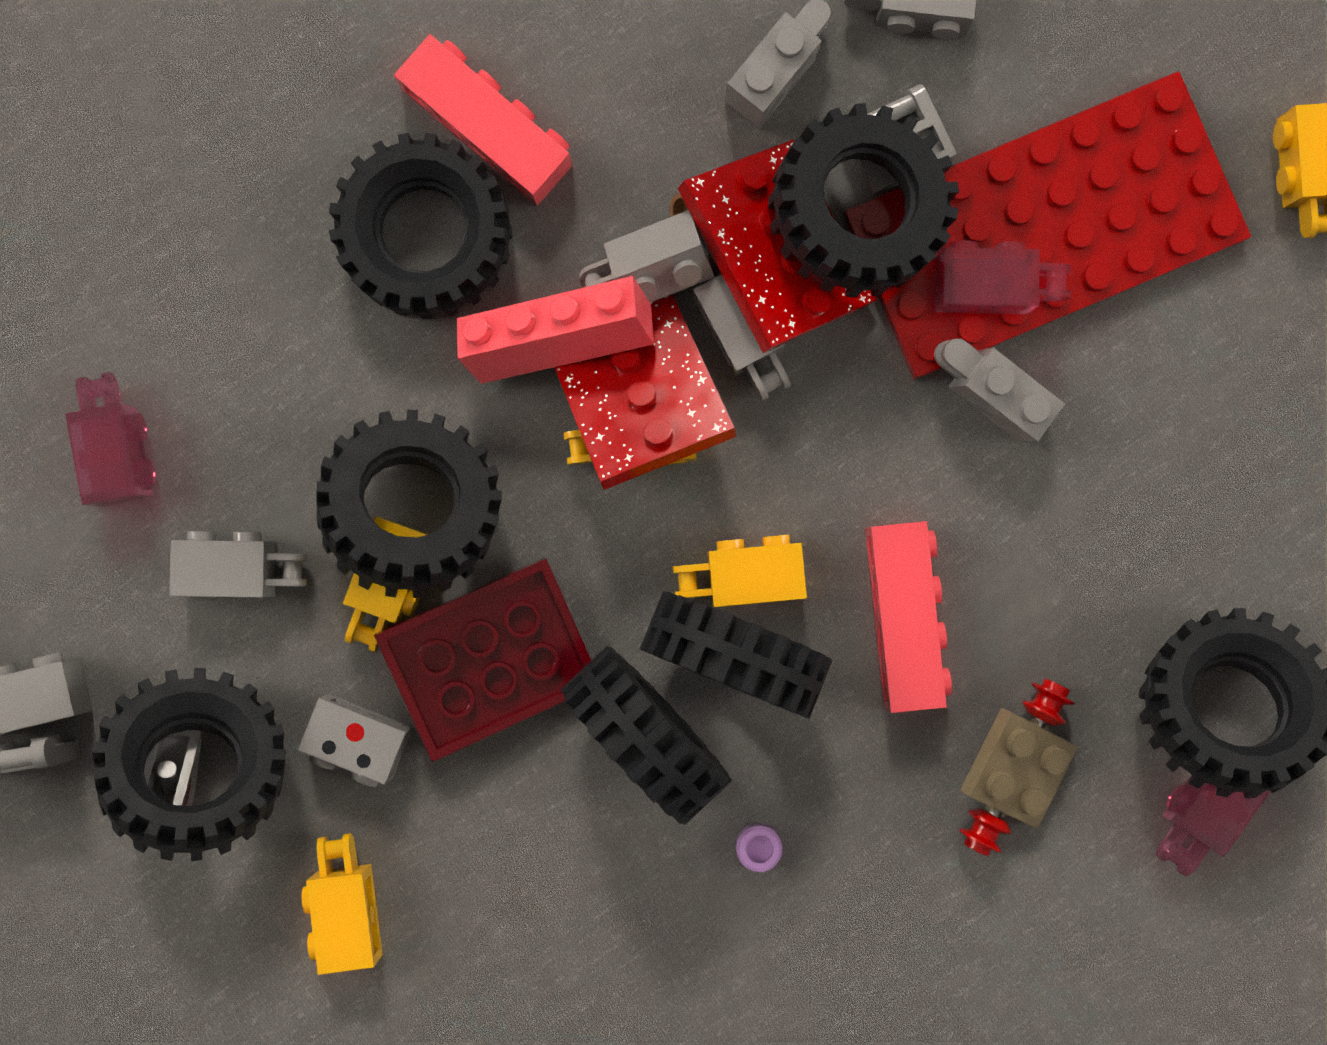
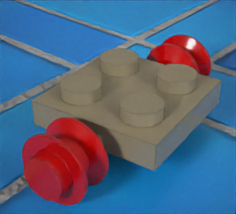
[959,678,1078,857]

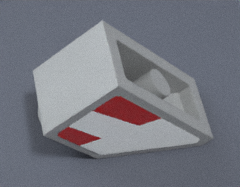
[144,730,202,806]

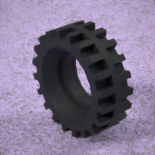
[768,103,959,298]
[329,133,512,319]
[316,409,502,598]
[640,591,832,719]
[1139,608,1327,799]
[561,646,732,825]
[92,668,286,861]

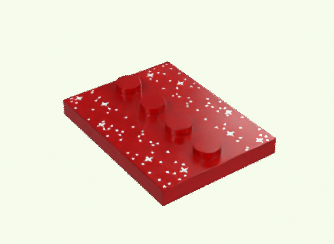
[677,139,877,353]
[554,294,736,490]

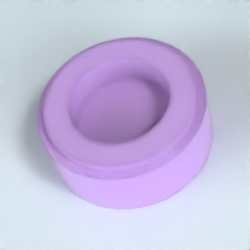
[736,823,782,872]

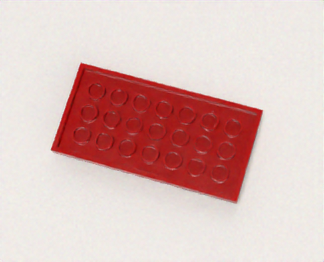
[843,71,1252,380]

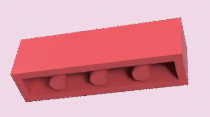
[394,34,572,206]
[457,276,654,384]
[865,521,952,713]

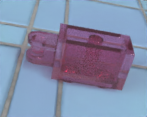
[935,241,1071,314]
[65,372,156,507]
[1156,774,1271,877]

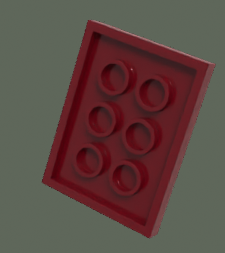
[374,558,591,762]

